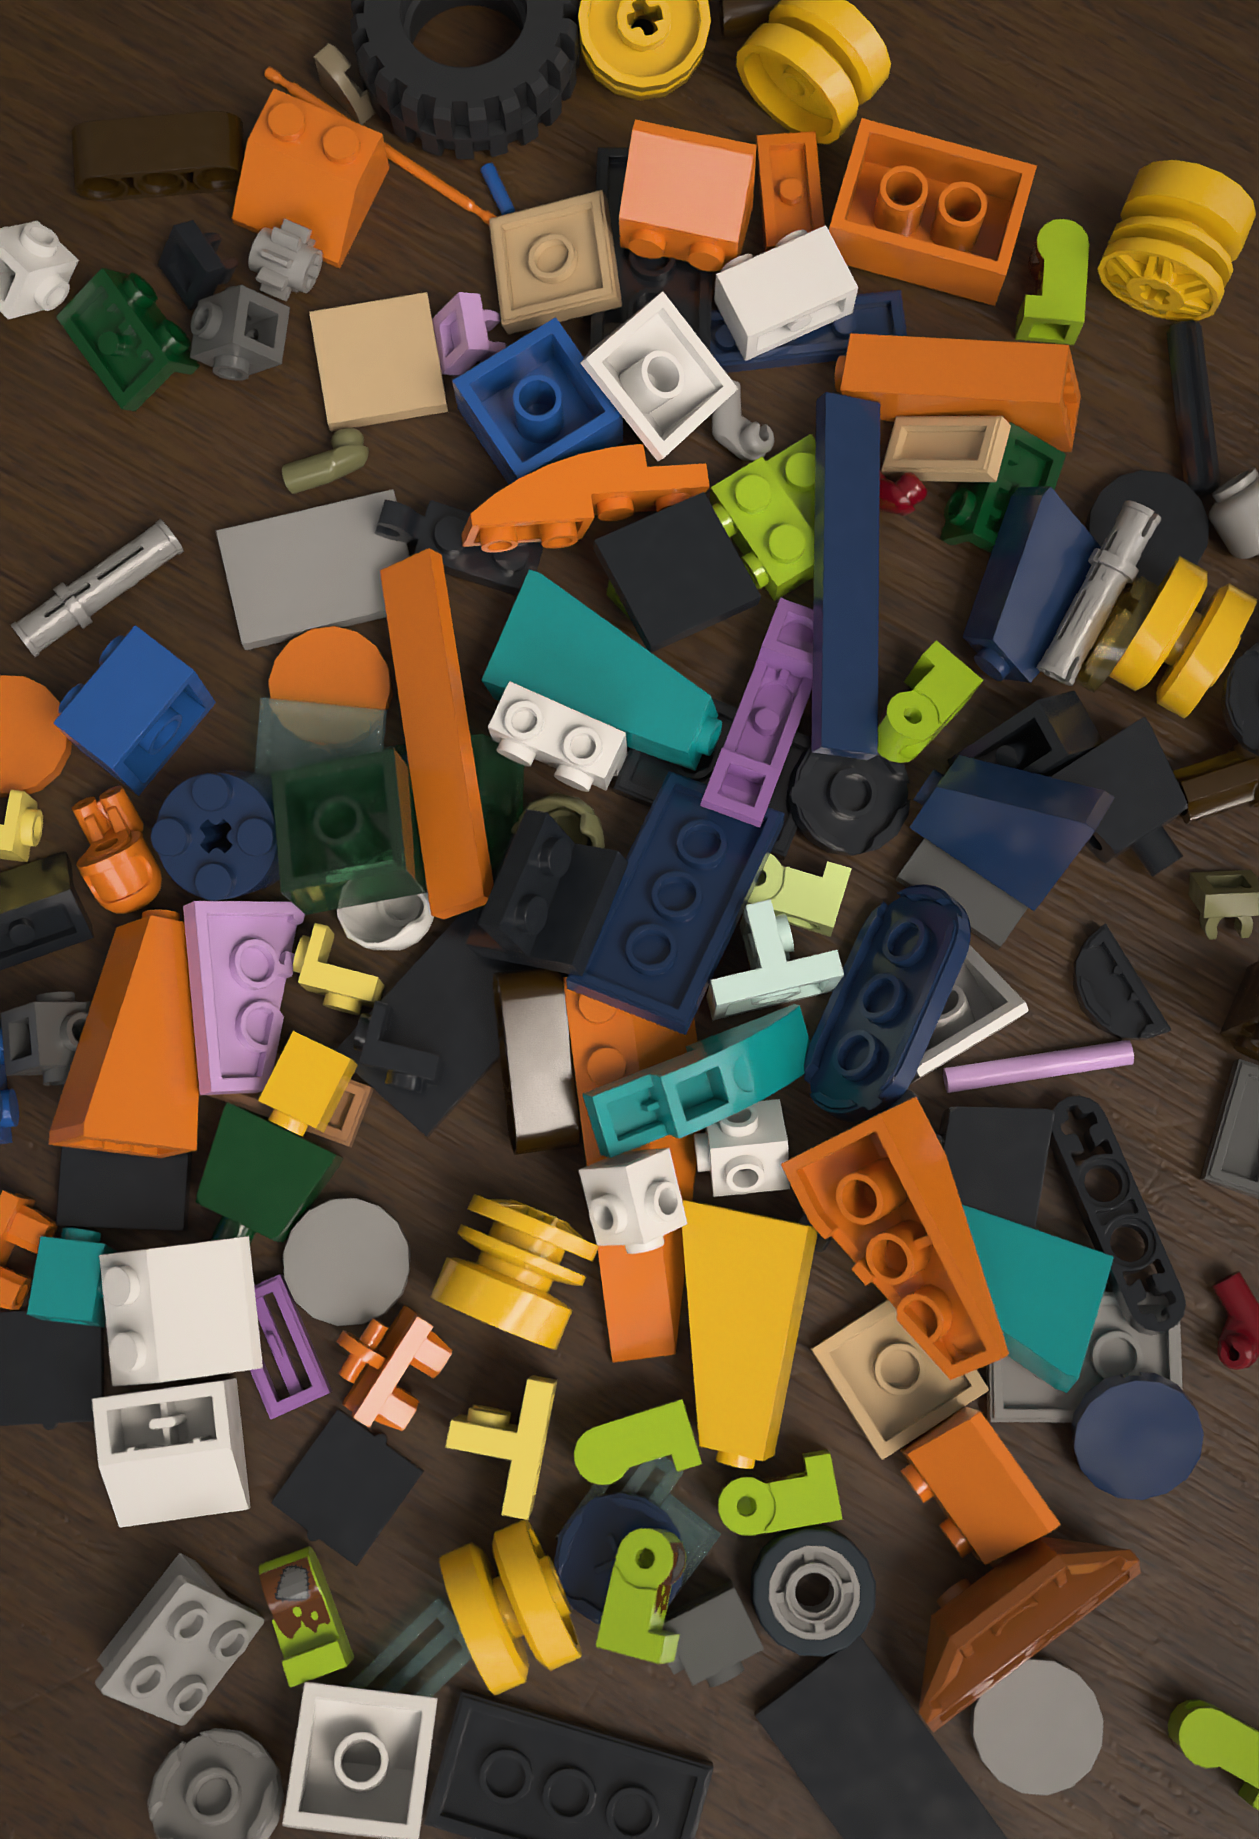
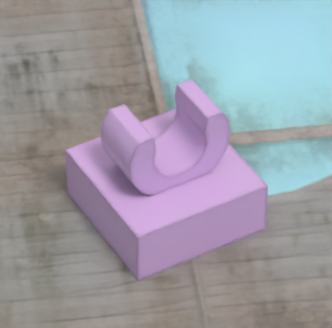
[432,292,506,375]

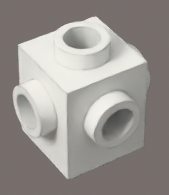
[0,220,78,319]
[694,1099,790,1197]
[579,1148,688,1254]

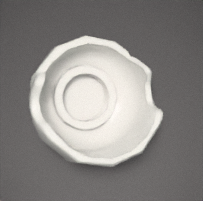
[337,856,434,950]

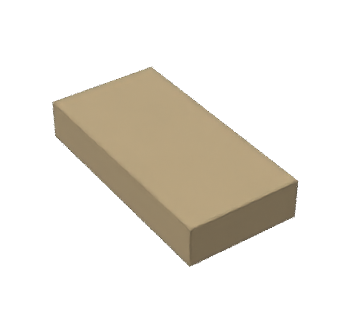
[881,416,1011,482]

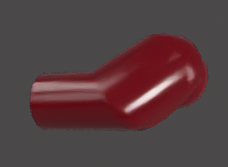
[879,471,927,516]
[1212,1271,1259,1370]

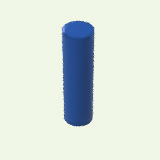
[480,163,515,215]

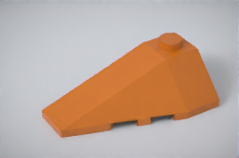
[781,1097,1009,1380]

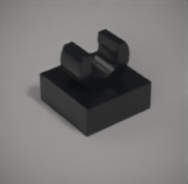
[158,220,239,311]

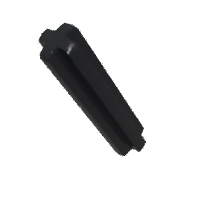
[1166,320,1221,496]

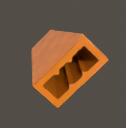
[835,333,1081,452]
[49,909,199,1158]

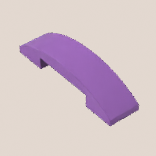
[700,598,813,828]

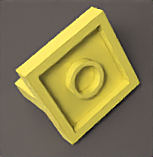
[446,1375,557,1520]

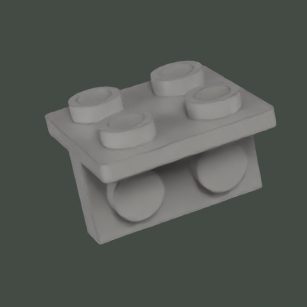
[95,1553,264,1726]

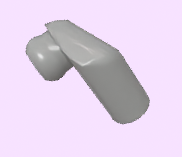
[712,380,774,461]

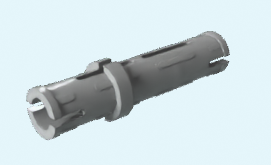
[1036,500,1161,686]
[11,519,184,657]

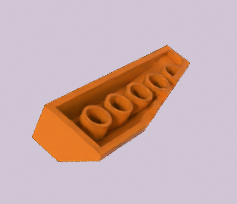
[563,977,700,1363]

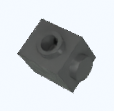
[664,1580,764,1687]

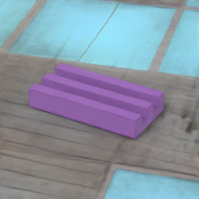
[250,1274,332,1420]

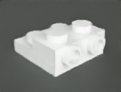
[488,681,627,792]

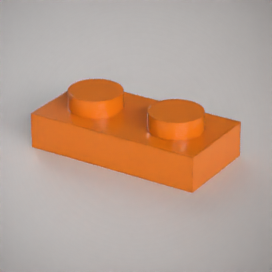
[756,131,825,252]

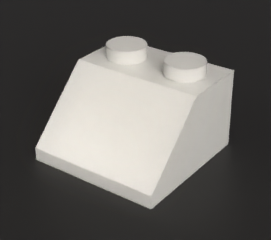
[99,1236,263,1386]
[283,1682,438,1839]

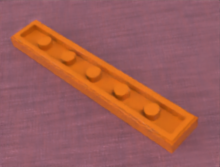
[380,548,494,920]

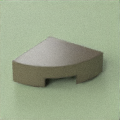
[314,43,376,125]

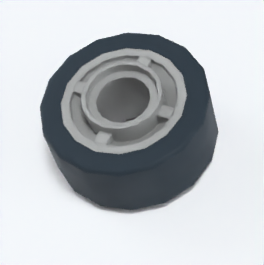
[750,1525,876,1656]

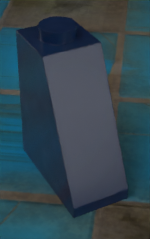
[962,486,1101,683]
[909,755,1115,911]

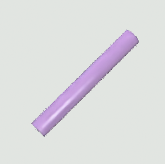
[943,1040,1134,1093]

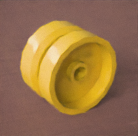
[578,0,711,100]
[736,0,891,144]
[1109,556,1257,719]
[439,1519,582,1695]

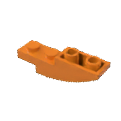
[461,444,710,553]

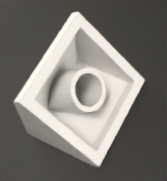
[581,291,738,461]
[911,945,1029,1084]

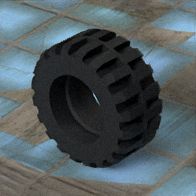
[350,0,580,159]

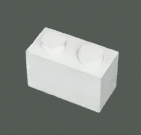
[714,225,858,361]

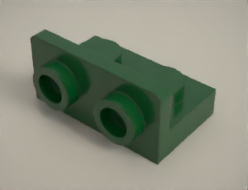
[56,268,200,411]
[940,422,1067,553]

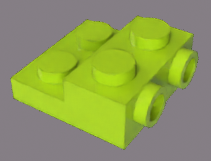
[709,434,816,601]

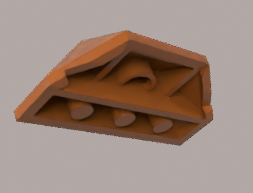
[919,1537,1141,1733]

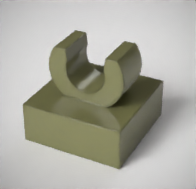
[1189,870,1259,940]

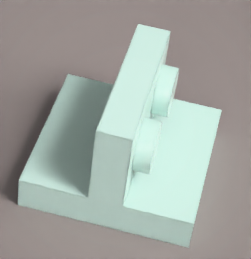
[706,899,844,1021]

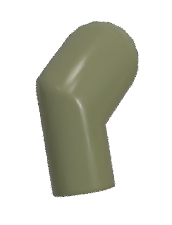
[282,428,369,494]

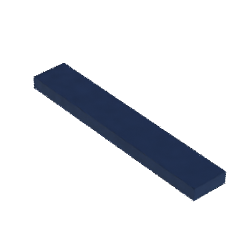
[811,392,880,760]

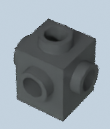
[190,285,290,381]
[1,992,92,1085]

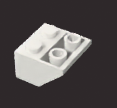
[92,1378,251,1528]

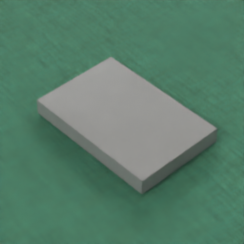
[216,489,410,651]
[986,1292,1183,1422]

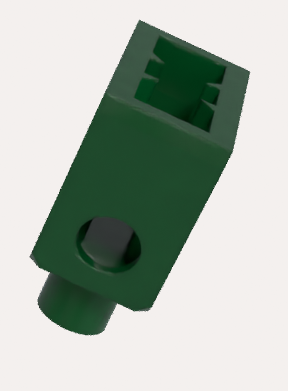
[196,1102,344,1244]

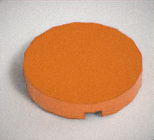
[268,626,393,750]
[0,675,72,798]

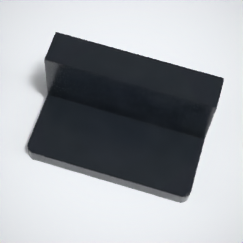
[0,852,94,971]

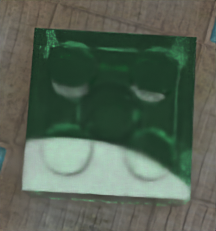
[271,749,427,915]

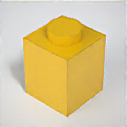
[258,1031,358,1137]

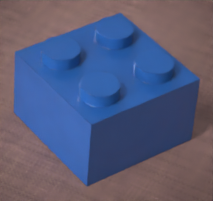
[452,317,623,485]
[53,625,216,796]

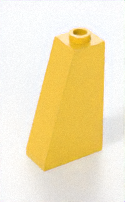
[682,1200,818,1469]

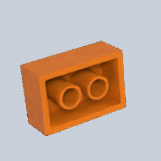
[829,118,1037,306]

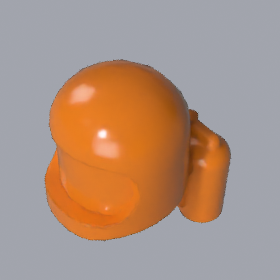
[72,785,162,914]

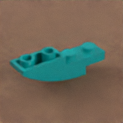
[582,1004,810,1158]

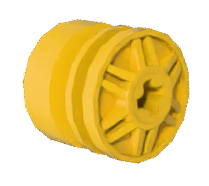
[1098,160,1256,321]
[430,1194,599,1350]

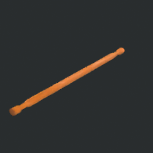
[264,67,497,226]

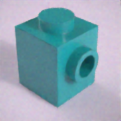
[27,1228,117,1328]

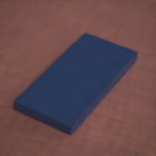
[566,771,784,1035]

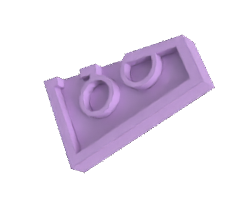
[183,901,307,1095]

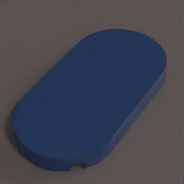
[804,884,971,1122]

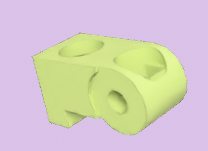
[746,854,852,937]

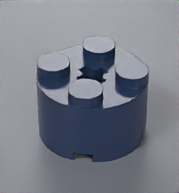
[151,770,299,901]

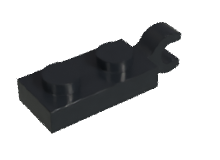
[375,500,544,596]

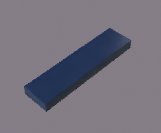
[710,290,907,373]

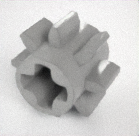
[248,219,323,301]

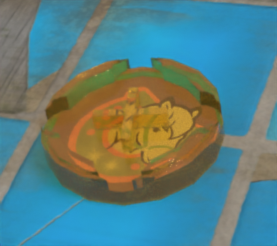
[1075,575,1160,693]

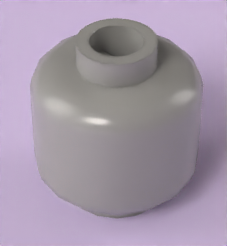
[1209,467,1259,559]

